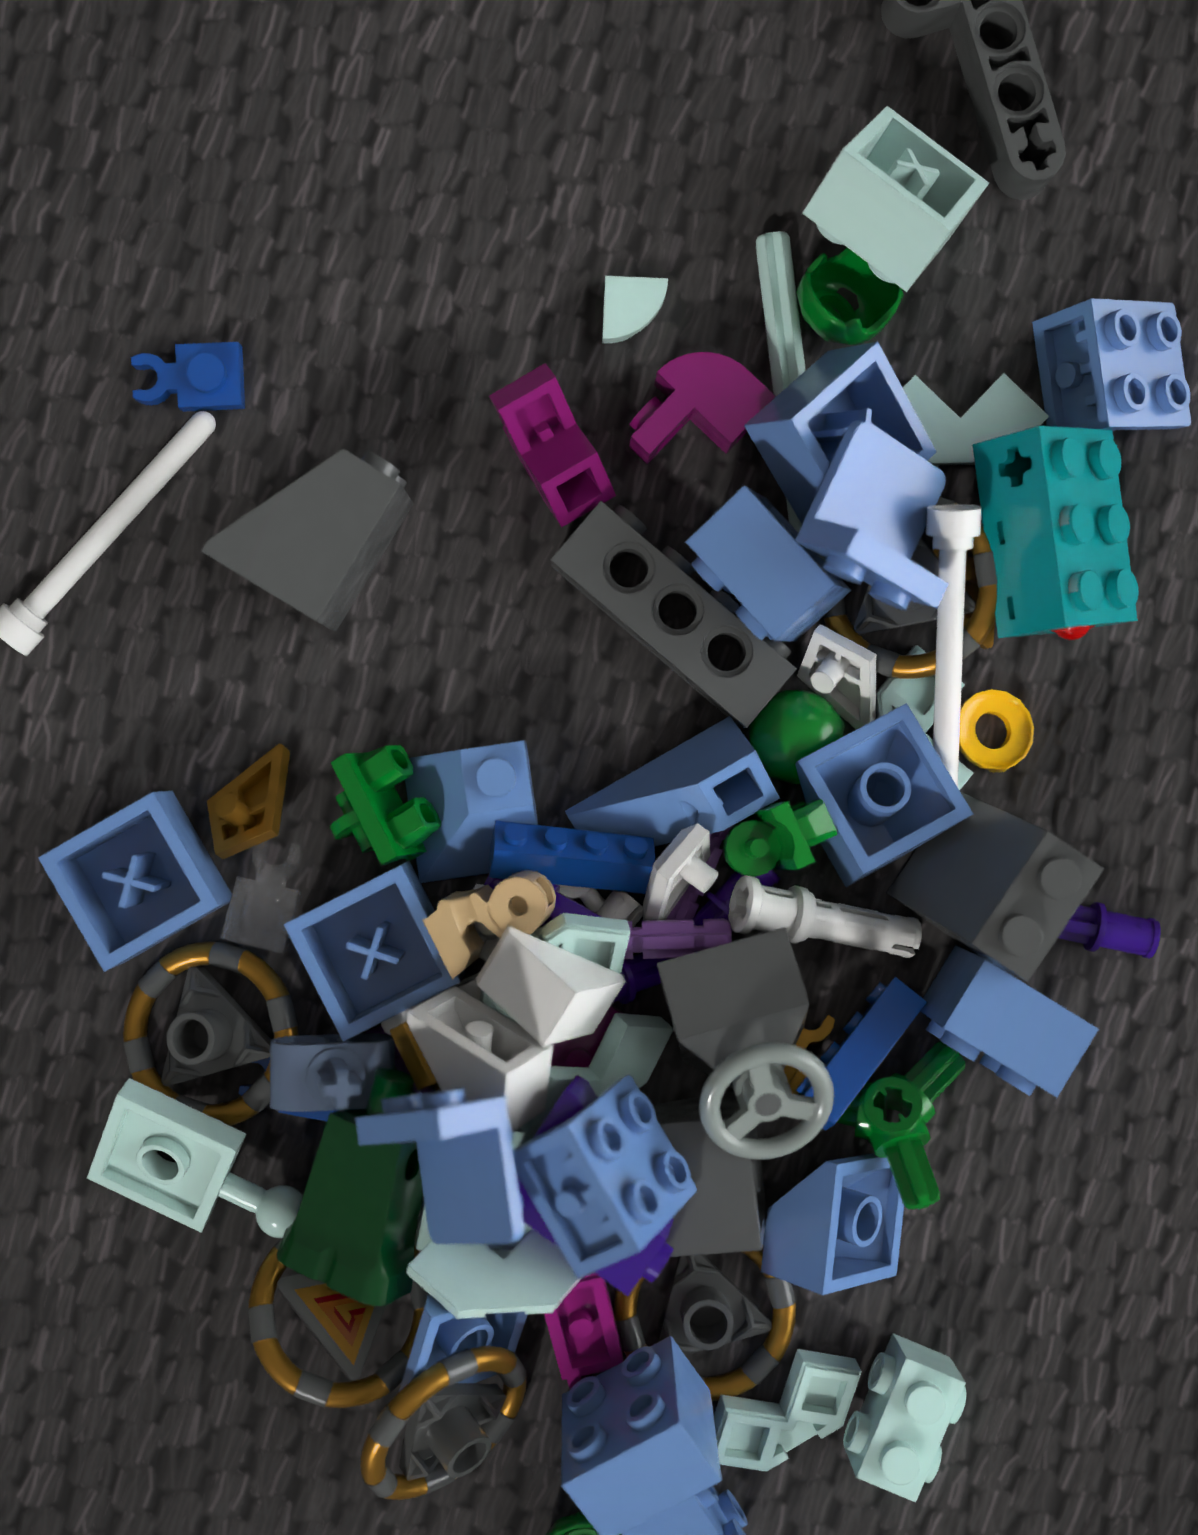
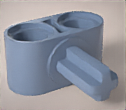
[270,1033,395,1112]

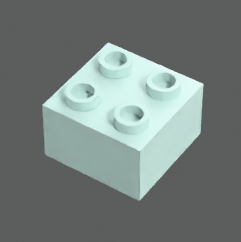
[802,106,989,292]

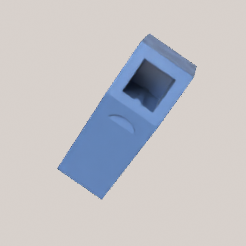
[565,716,780,847]

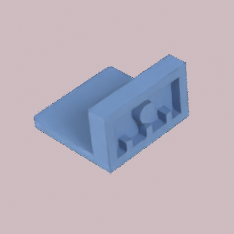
[1032,298,1191,431]
[513,1075,697,1279]

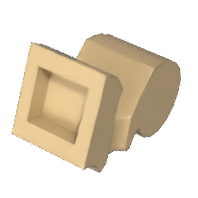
[423,870,556,980]

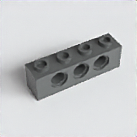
[551,501,797,729]

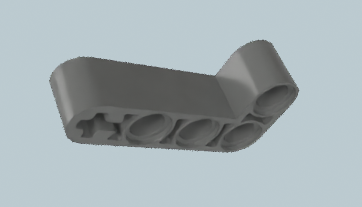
[881,0,1066,200]

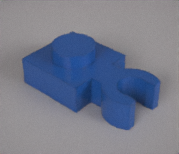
[131,342,245,412]

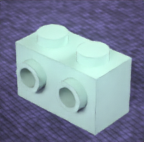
[843,1333,967,1502]

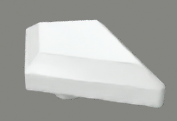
[797,624,876,730]
[643,823,718,921]

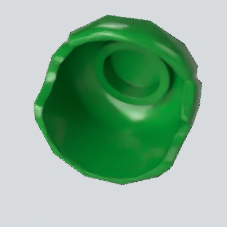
[796,247,904,345]
[749,690,845,785]

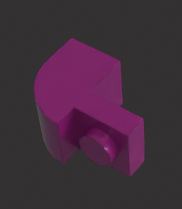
[629,352,776,464]
[489,363,616,528]

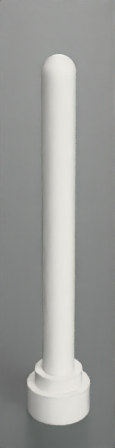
[0,411,216,656]
[926,504,982,787]

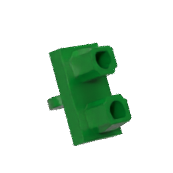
[330,745,442,865]
[723,799,838,877]

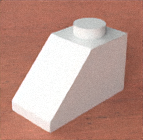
[407,986,553,1132]

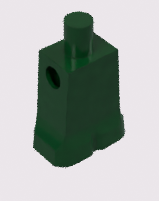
[277,1068,423,1306]

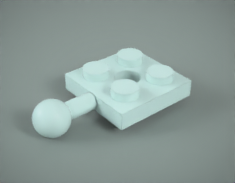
[87,1078,303,1238]

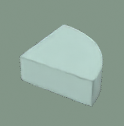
[602,276,668,343]

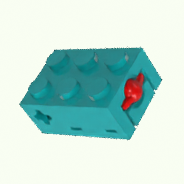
[972,426,1139,640]

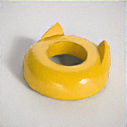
[959,689,1034,773]

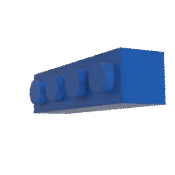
[489,820,655,894]
[796,977,927,1131]

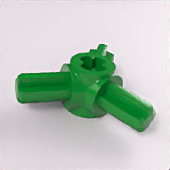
[799,1042,966,1210]

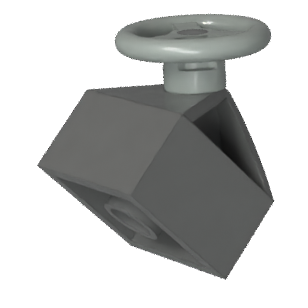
[657,927,834,1159]

